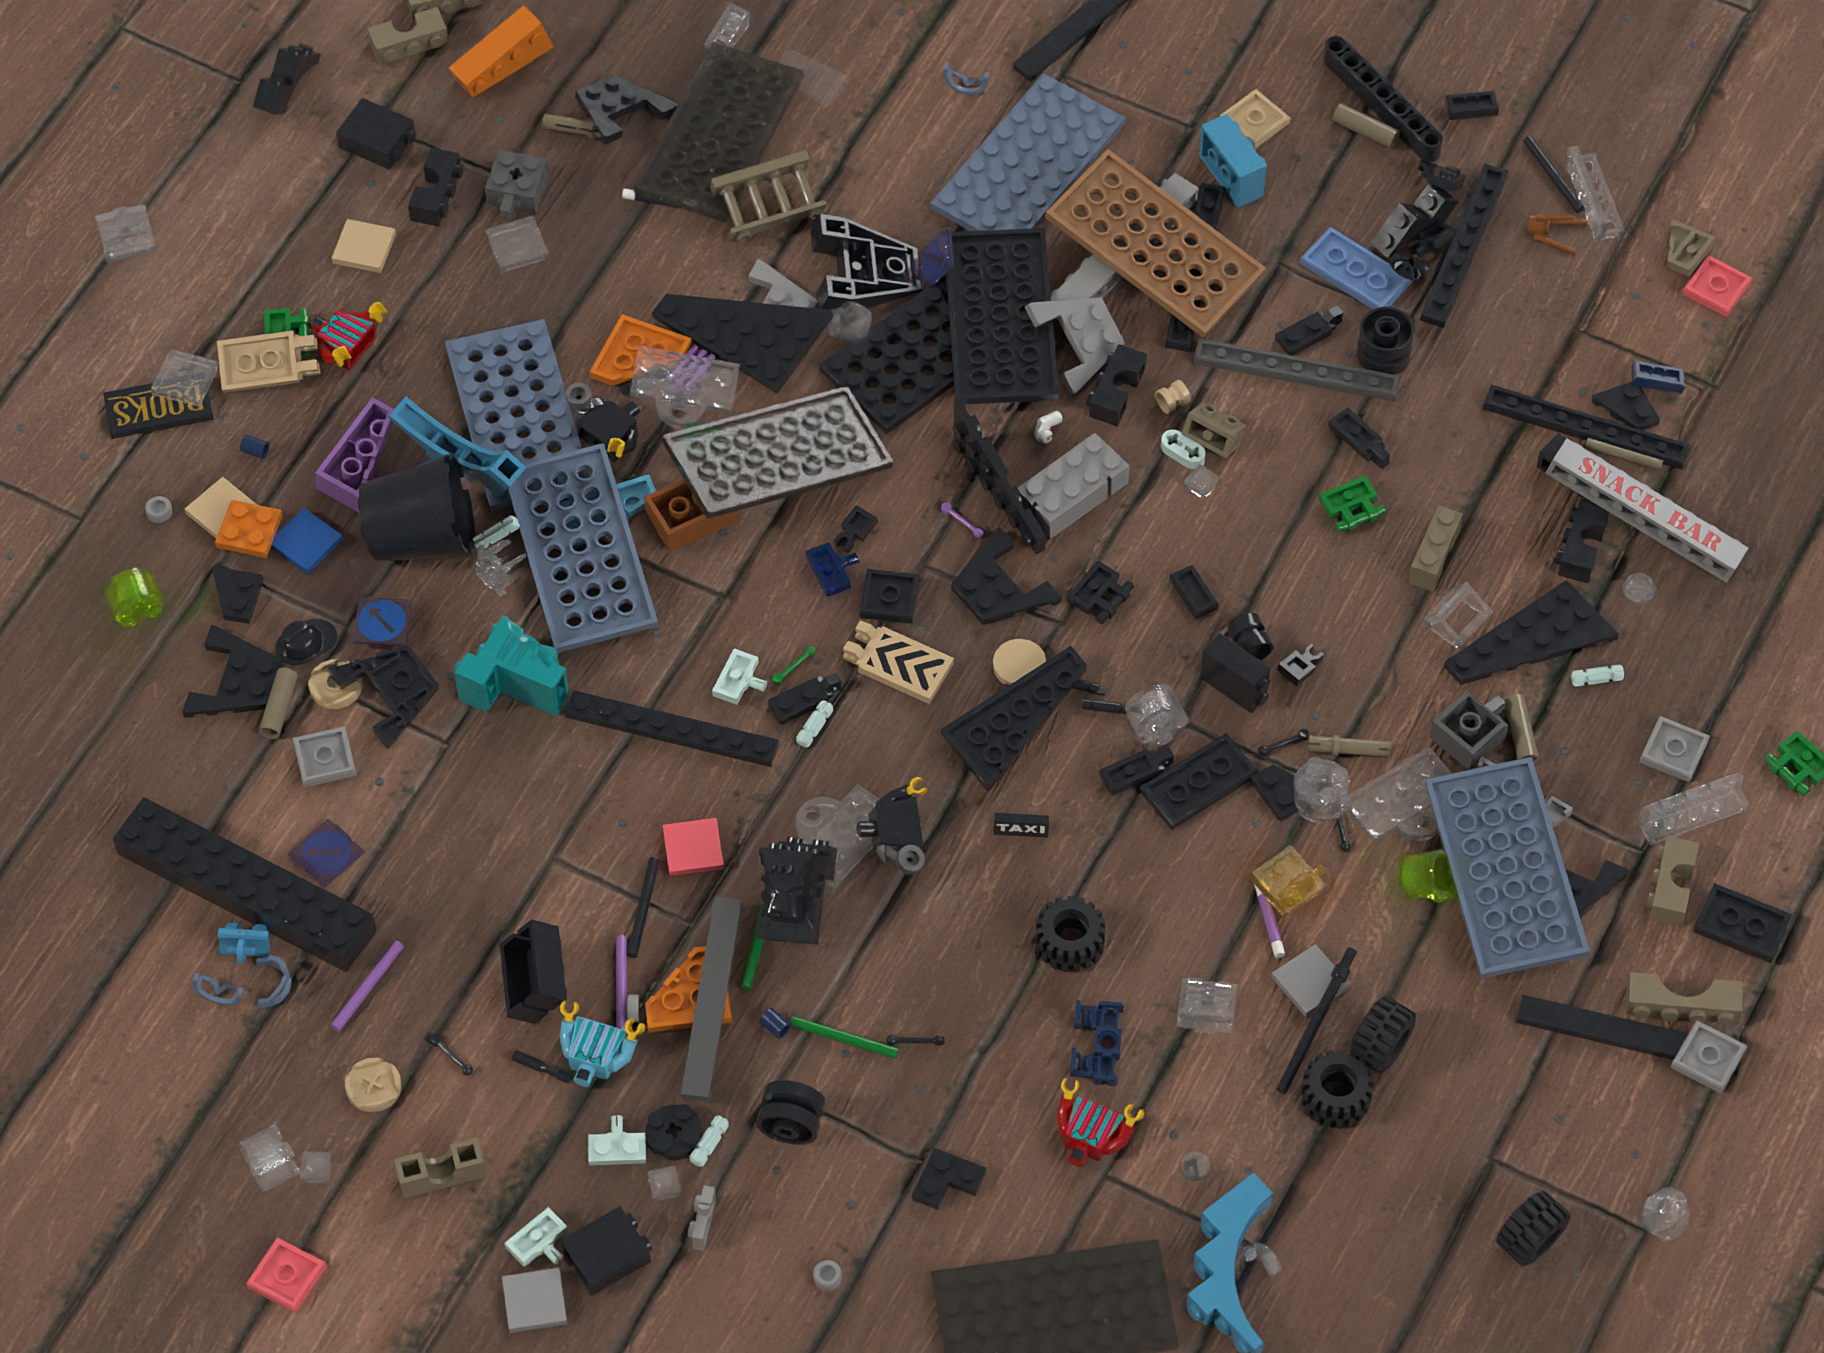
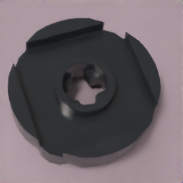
[645,1104,702,1161]

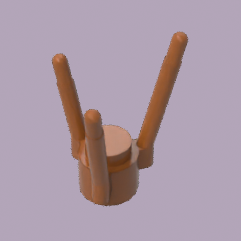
[1528,214,1589,255]

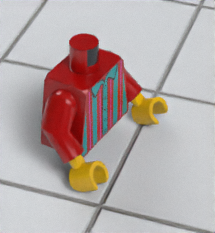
[311,302,387,371]
[1057,1078,1144,1167]

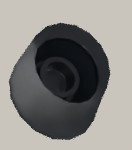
[276,619,337,665]

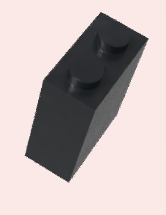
[336,98,416,170]
[1200,633,1271,713]
[561,1206,652,1296]

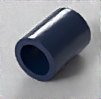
[240,435,269,459]
[760,1008,791,1039]

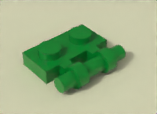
[265,308,312,356]
[1319,475,1386,533]
[1764,730,1824,797]

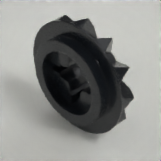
[1389,253,1429,281]

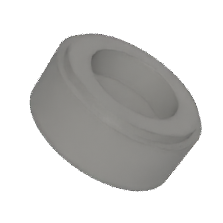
[145,496,173,523]
[627,994,640,1022]
[813,1260,842,1291]

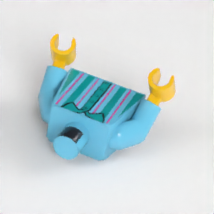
[560,1000,645,1087]

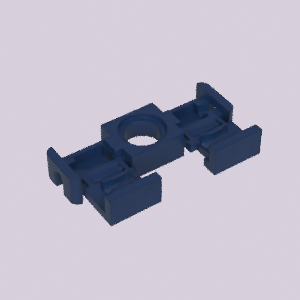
[1070,1000,1123,1086]

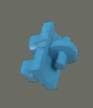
[217,922,270,963]

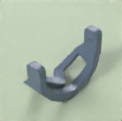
[943,63,990,95]
[256,955,292,1008]
[191,972,244,1006]

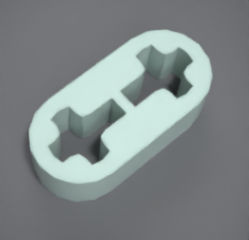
[1161,430,1205,469]

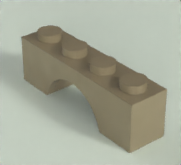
[1626,972,1742,1026]

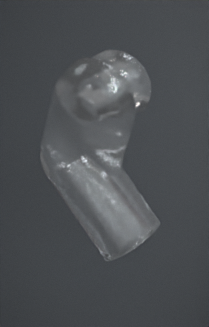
[1243,1242,1283,1276]

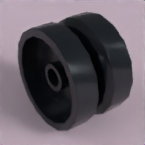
[756,1080,825,1145]

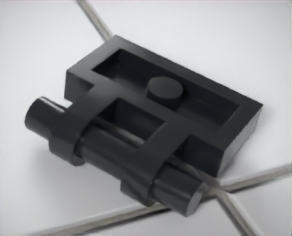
[1067,561,1134,624]

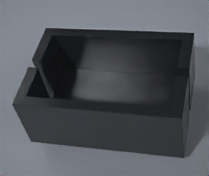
[499,919,567,1024]

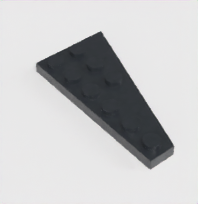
[952,395,1046,555]
[1444,580,1619,685]
[941,646,1087,792]

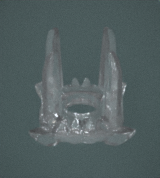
[474,540,526,596]

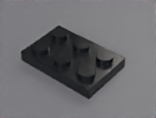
[1693,883,1792,963]

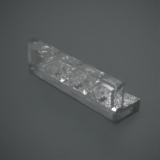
[1565,146,1625,241]
[1638,772,1750,845]

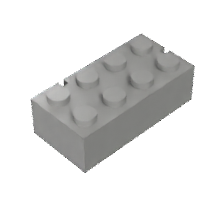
[1018,433,1130,539]

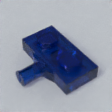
[805,542,859,597]

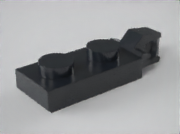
[1275,306,1344,356]
[1328,407,1391,469]
[768,673,842,725]
[1099,747,1174,796]

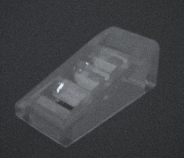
[704,3,751,57]

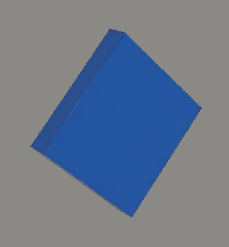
[271,508,343,575]

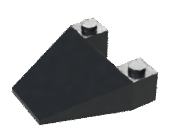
[810,214,922,317]

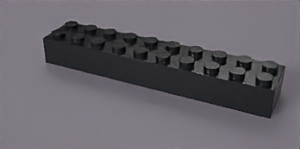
[113,797,377,973]

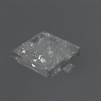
[95,204,157,263]
[1176,978,1238,1034]

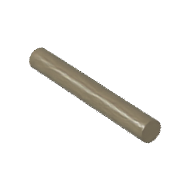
[1585,438,1663,470]

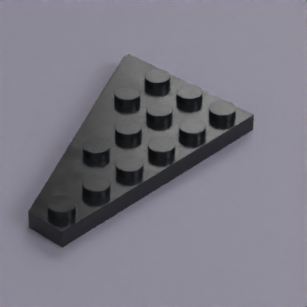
[651,294,834,393]

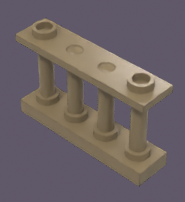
[710,150,827,242]

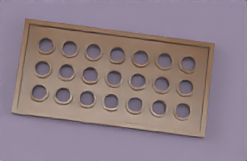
[1045,149,1266,338]

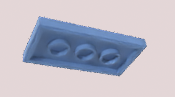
[1300,227,1412,309]

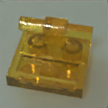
[1248,845,1326,918]

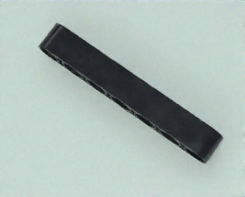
[1323,36,1443,162]

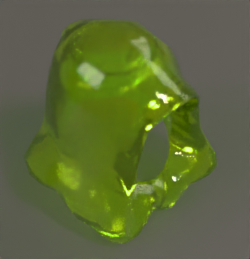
[1396,849,1457,903]

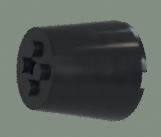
[358,453,476,561]

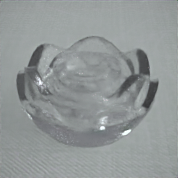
[1623,573,1656,604]

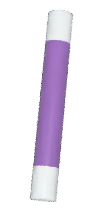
[1255,881,1285,958]

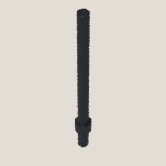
[1276,947,1357,1094]

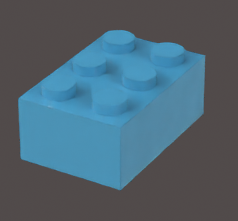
[1199,114,1267,208]

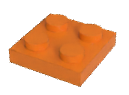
[215,500,283,558]

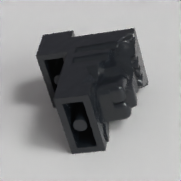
[757,837,838,945]

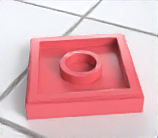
[1682,255,1753,317]
[663,818,724,877]
[246,1237,327,1313]

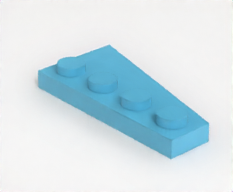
[560,474,656,550]

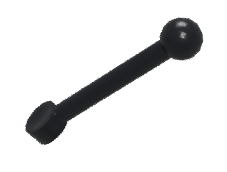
[1258,729,1309,756]
[1331,802,1351,852]
[430,1034,473,1076]
[886,1035,945,1046]

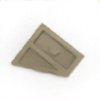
[1667,220,1716,277]

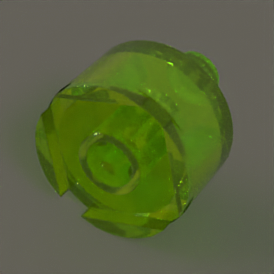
[102,568,164,628]

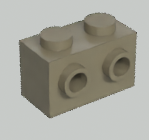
[1182,402,1247,458]

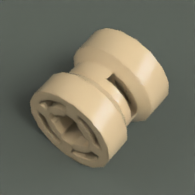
[1155,380,1191,414]

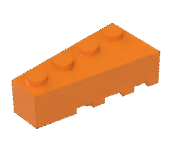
[449,5,554,98]

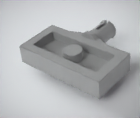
[688,1186,716,1251]

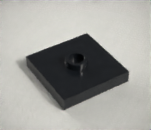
[860,569,920,624]

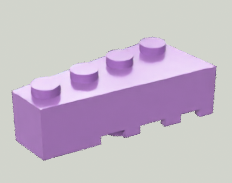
[315,397,394,513]

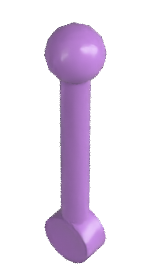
[941,502,984,538]

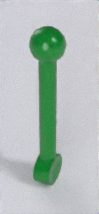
[772,646,816,685]

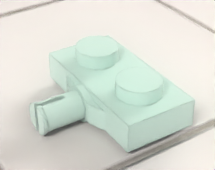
[712,649,767,705]
[588,1115,646,1165]
[505,1207,568,1267]

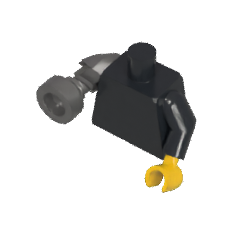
[565,383,640,463]
[856,777,927,874]

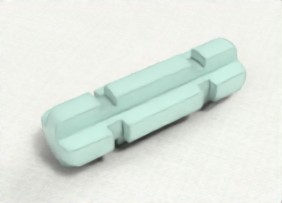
[473,516,520,550]
[1571,665,1624,686]
[796,700,833,748]
[690,1116,729,1167]

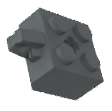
[485,150,549,221]
[1429,692,1508,770]

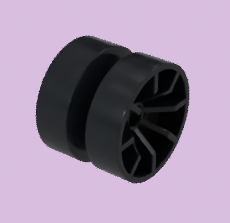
[1357,307,1414,375]

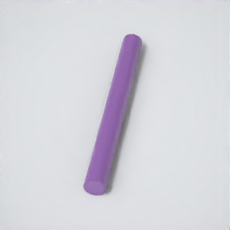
[616,935,627,1030]
[330,941,404,1032]

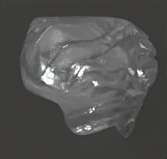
[825,301,871,342]
[1642,1187,1689,1241]

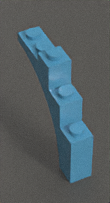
[388,397,526,496]
[1187,1173,1273,1353]

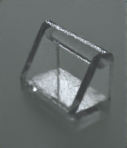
[1422,582,1493,648]

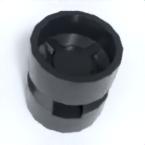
[1228,613,1274,661]

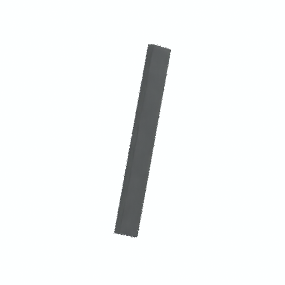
[1193,338,1400,402]
[681,896,742,1102]

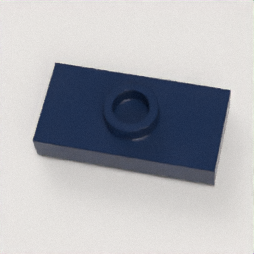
[1631,361,1685,393]

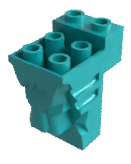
[454,615,569,716]

